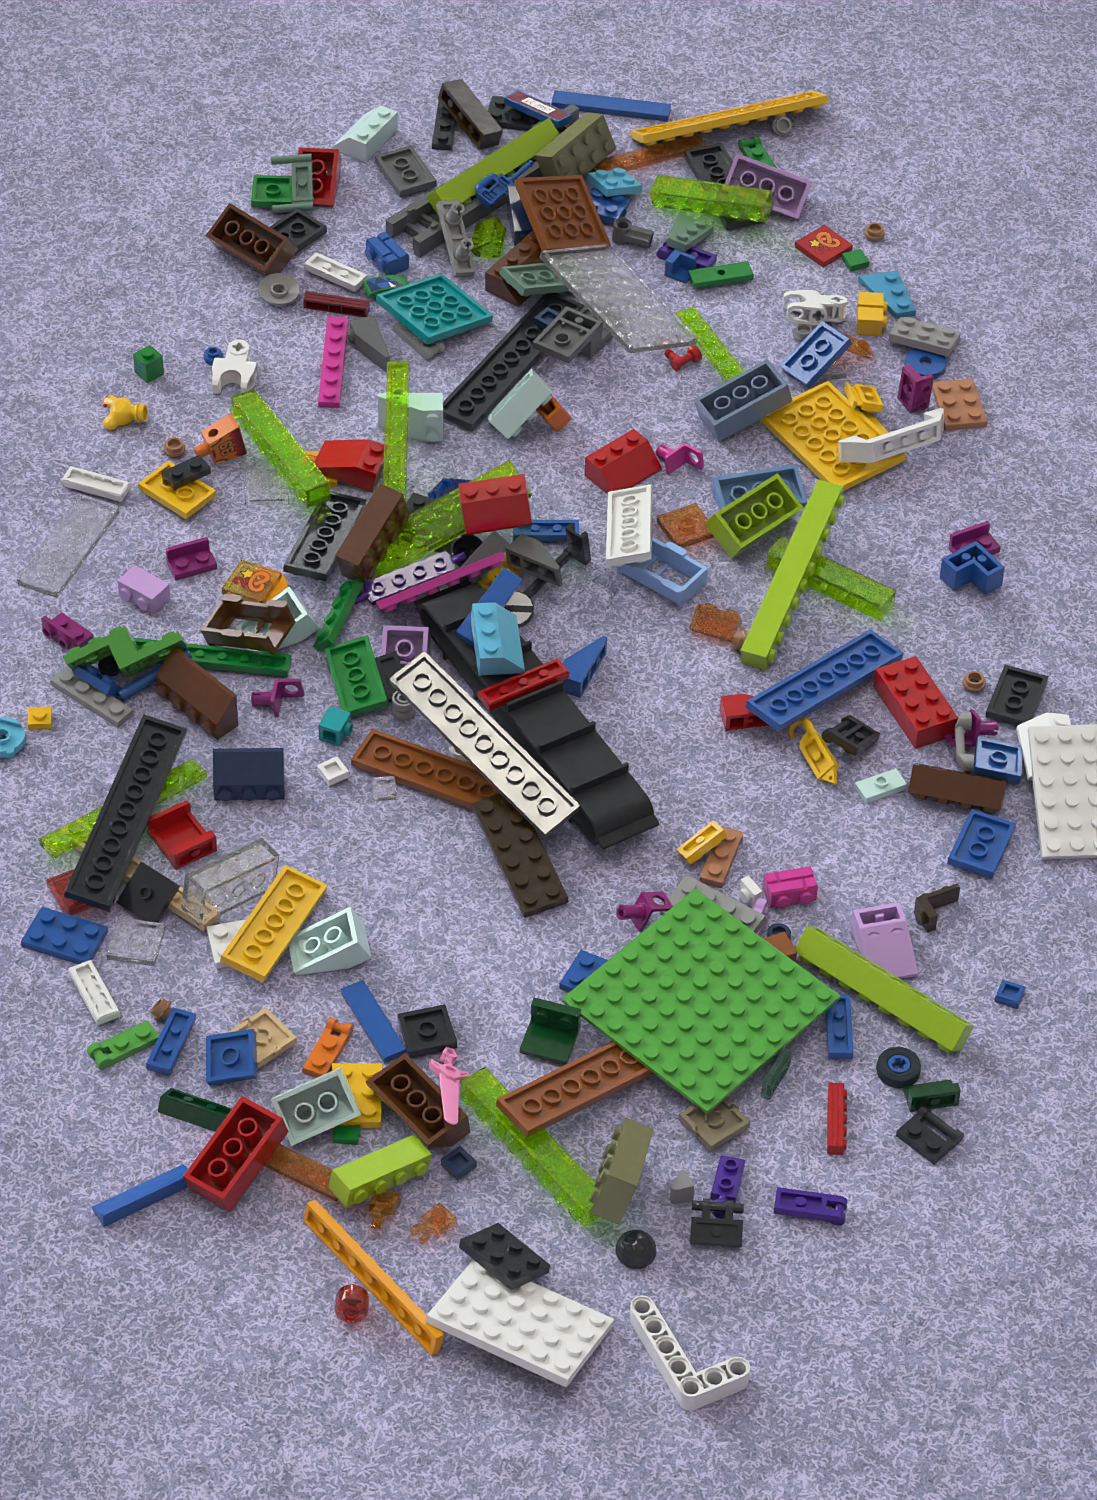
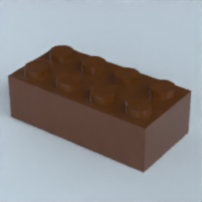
[205,203,298,276]
[335,484,409,585]

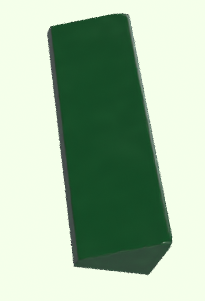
[158,1088,232,1132]

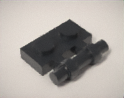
[690,1198,744,1247]

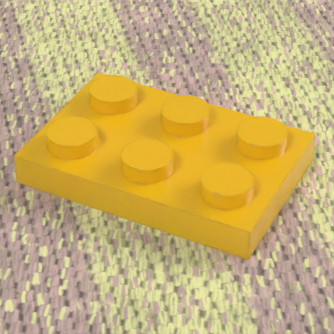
[138,461,217,520]
[332,1063,382,1128]

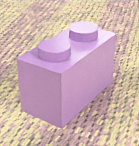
[117,565,171,615]

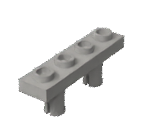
[436,200,476,277]

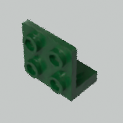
[520,997,581,1064]

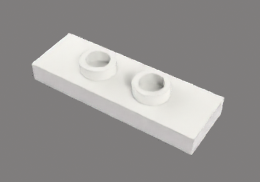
[61,466,131,502]
[68,960,120,1025]

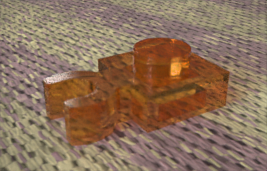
[410,1202,457,1245]

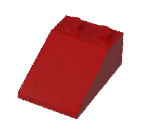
[298,148,342,207]
[311,439,389,492]

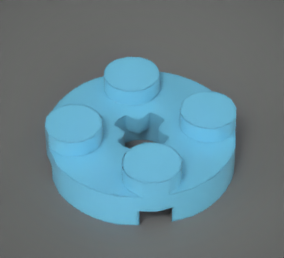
[0,717,26,759]

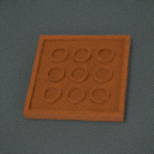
[514,175,611,253]

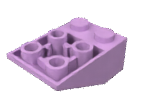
[851,902,918,979]

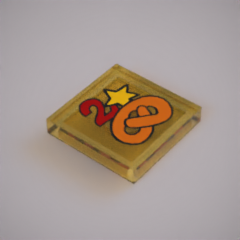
[222,559,282,603]

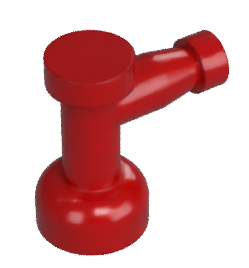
[664,345,702,371]

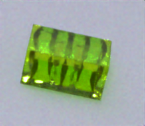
[471,216,507,259]

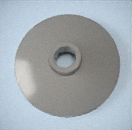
[258,273,300,305]

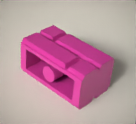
[763,866,818,908]

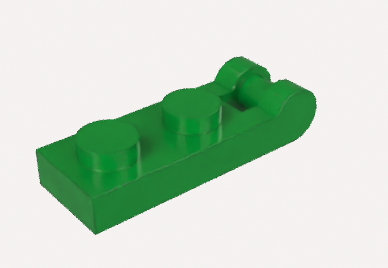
[738,136,777,168]

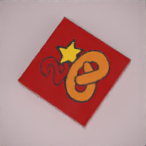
[795,225,853,268]

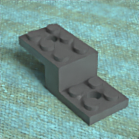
[533,302,624,364]

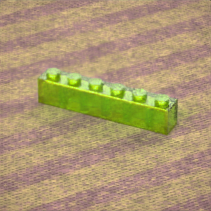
[649,175,774,222]
[766,537,896,621]

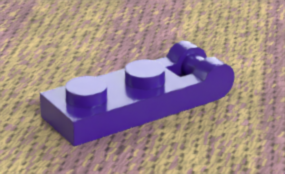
[656,239,717,269]
[773,1187,848,1225]

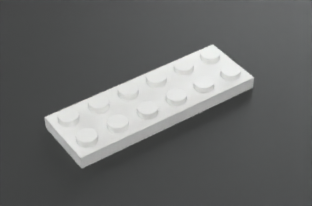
[606,484,653,567]

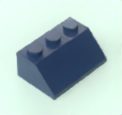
[213,748,285,801]

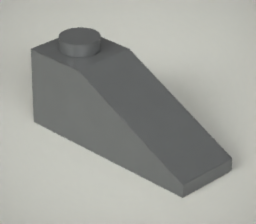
[347,316,390,373]
[505,534,563,587]

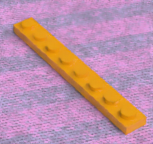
[303,1200,444,1356]

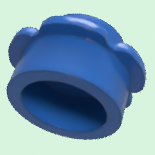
[203,347,224,365]

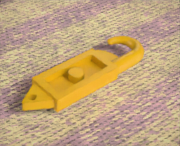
[789,717,839,785]

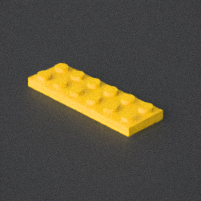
[220,865,328,983]

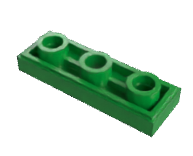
[688,261,754,289]

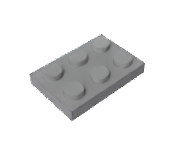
[888,317,961,357]

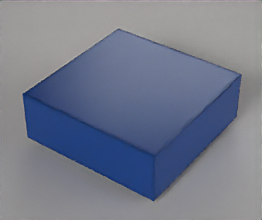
[994,979,1026,1009]

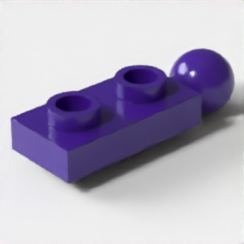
[710,1155,745,1219]

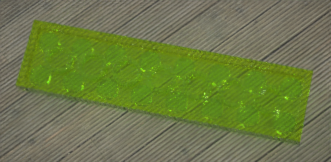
[374,460,532,578]

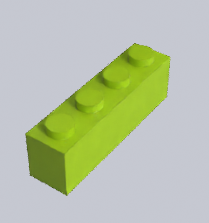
[328,1134,432,1208]

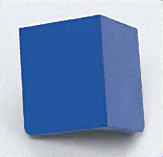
[664,249,697,284]

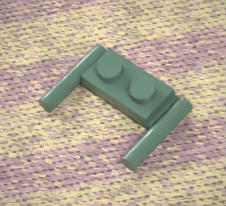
[271,154,314,213]

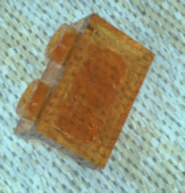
[689,603,742,642]

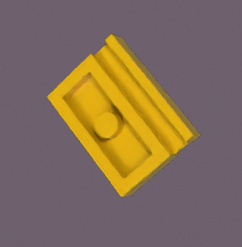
[843,382,884,413]

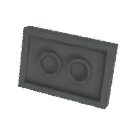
[375,145,437,197]

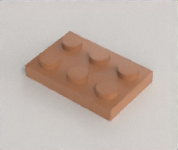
[932,378,987,431]

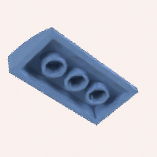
[711,464,807,510]

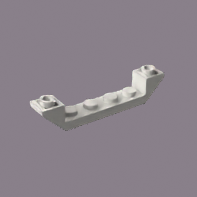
[838,408,944,463]

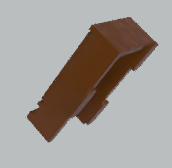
[200,594,296,654]

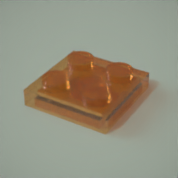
[657,503,714,548]

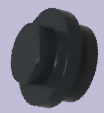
[98,657,120,677]

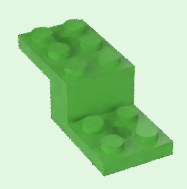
[63,627,189,678]

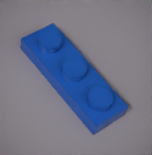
[513,520,580,542]
[826,994,854,1059]
[146,1008,196,1076]

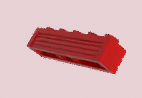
[827,1082,847,1155]

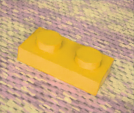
[676,821,728,865]

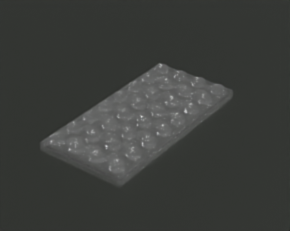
[539,244,698,353]

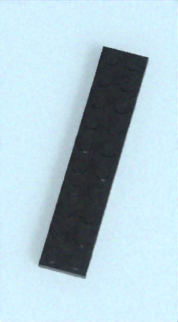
[443,293,584,431]
[64,714,187,912]

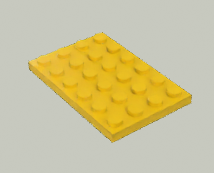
[760,381,906,491]

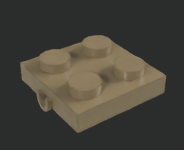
[679,1098,750,1152]

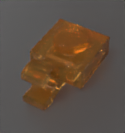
[368,1191,401,1229]

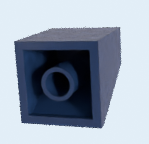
[507,183,533,246]

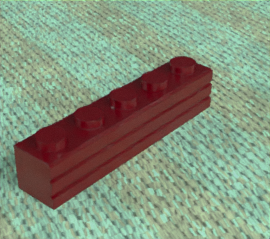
[303,291,370,317]

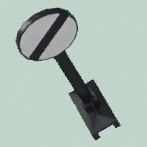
[504,523,591,628]

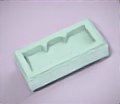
[854,768,907,804]

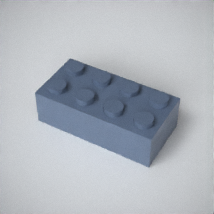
[694,359,793,442]

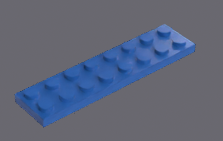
[746,629,903,732]

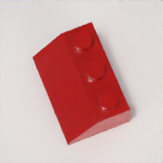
[584,429,662,494]
[459,474,533,535]

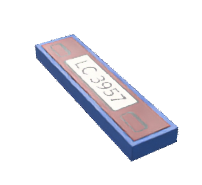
[504,90,573,128]

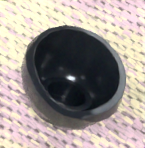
[449,533,483,567]
[615,1229,656,1269]

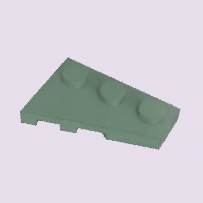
[667,212,714,252]

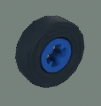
[876,1046,921,1088]

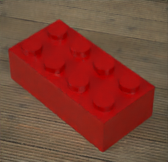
[873,656,958,749]
[183,1096,289,1212]

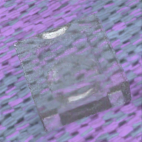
[371,776,397,801]

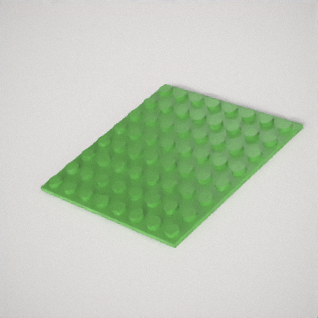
[562,889,841,1114]

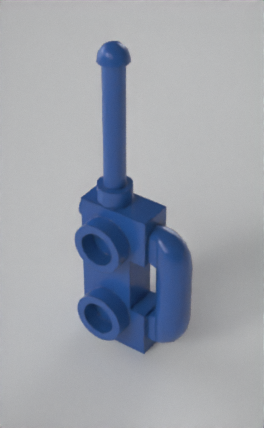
[475,160,534,209]

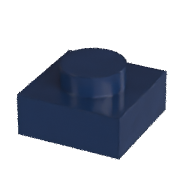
[534,307,560,329]
[441,1146,477,1181]

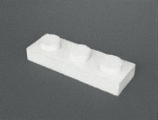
[304,252,367,292]

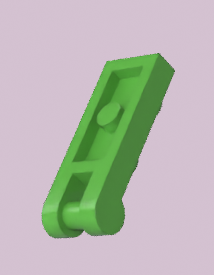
[87,1020,159,1070]

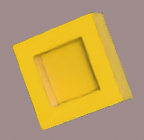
[28,707,52,730]

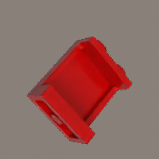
[147,800,217,870]

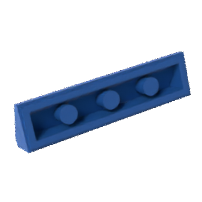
[92,1164,188,1227]

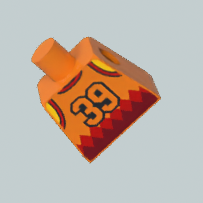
[193,413,247,464]

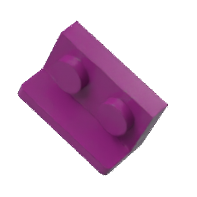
[897,364,934,414]
[948,521,1000,555]
[165,537,217,581]
[41,612,94,650]

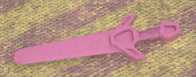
[429,1047,469,1125]

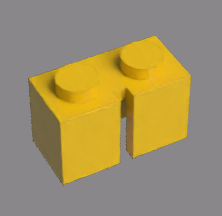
[857,292,887,336]

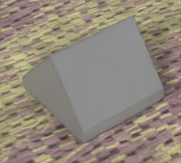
[670,1170,694,1204]

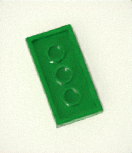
[325,635,389,717]

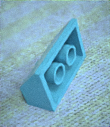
[471,602,525,675]

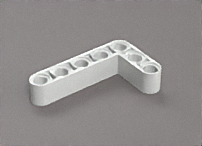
[630,1295,750,1411]

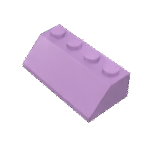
[722,153,812,220]

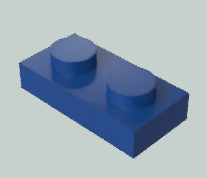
[73,664,122,696]

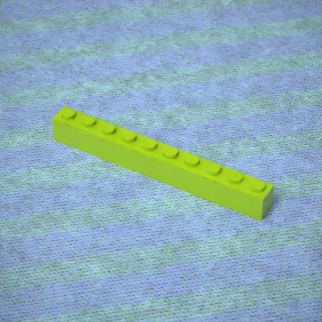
[740,479,846,671]

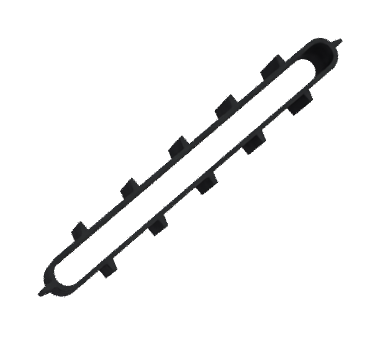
[414,580,659,850]

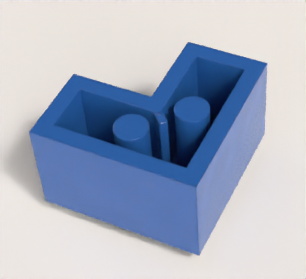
[939,541,1005,595]

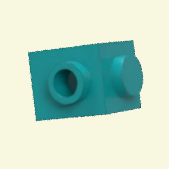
[318,706,353,746]

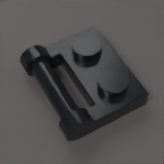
[821,715,881,756]
[896,1105,964,1165]

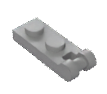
[392,322,445,360]

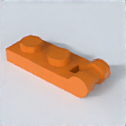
[302,1017,354,1078]

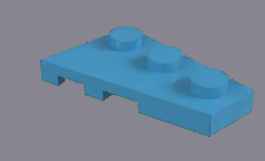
[858,270,916,319]

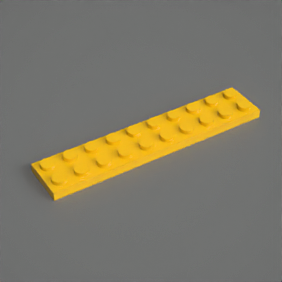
[630,91,829,145]

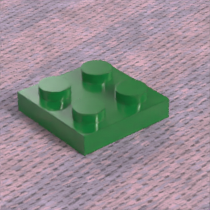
[251,175,293,208]

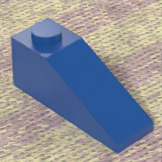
[563,636,607,698]

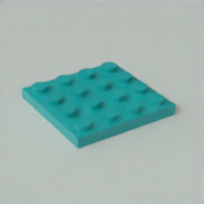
[376,273,493,344]

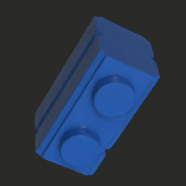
[365,232,409,275]

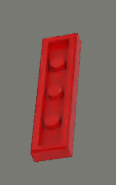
[478,658,570,711]

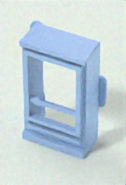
[617,537,708,608]

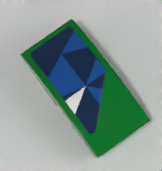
[362,275,409,298]

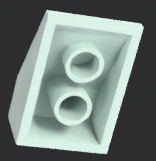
[378,393,443,442]
[236,586,320,652]
[289,907,371,976]

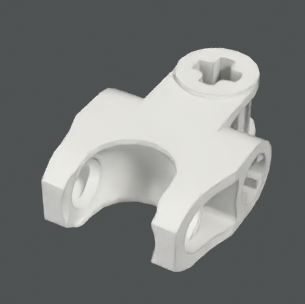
[783,290,847,325]
[212,340,258,397]

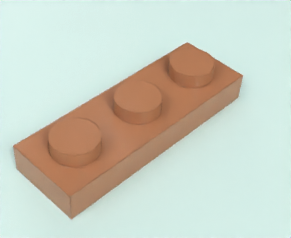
[700,826,743,888]

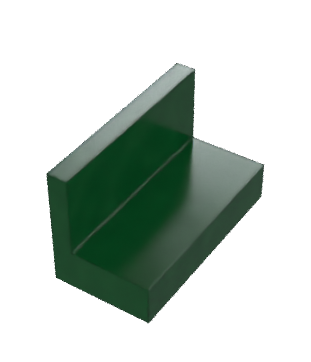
[902,1079,961,1112]

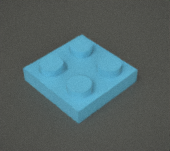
[587,168,642,197]

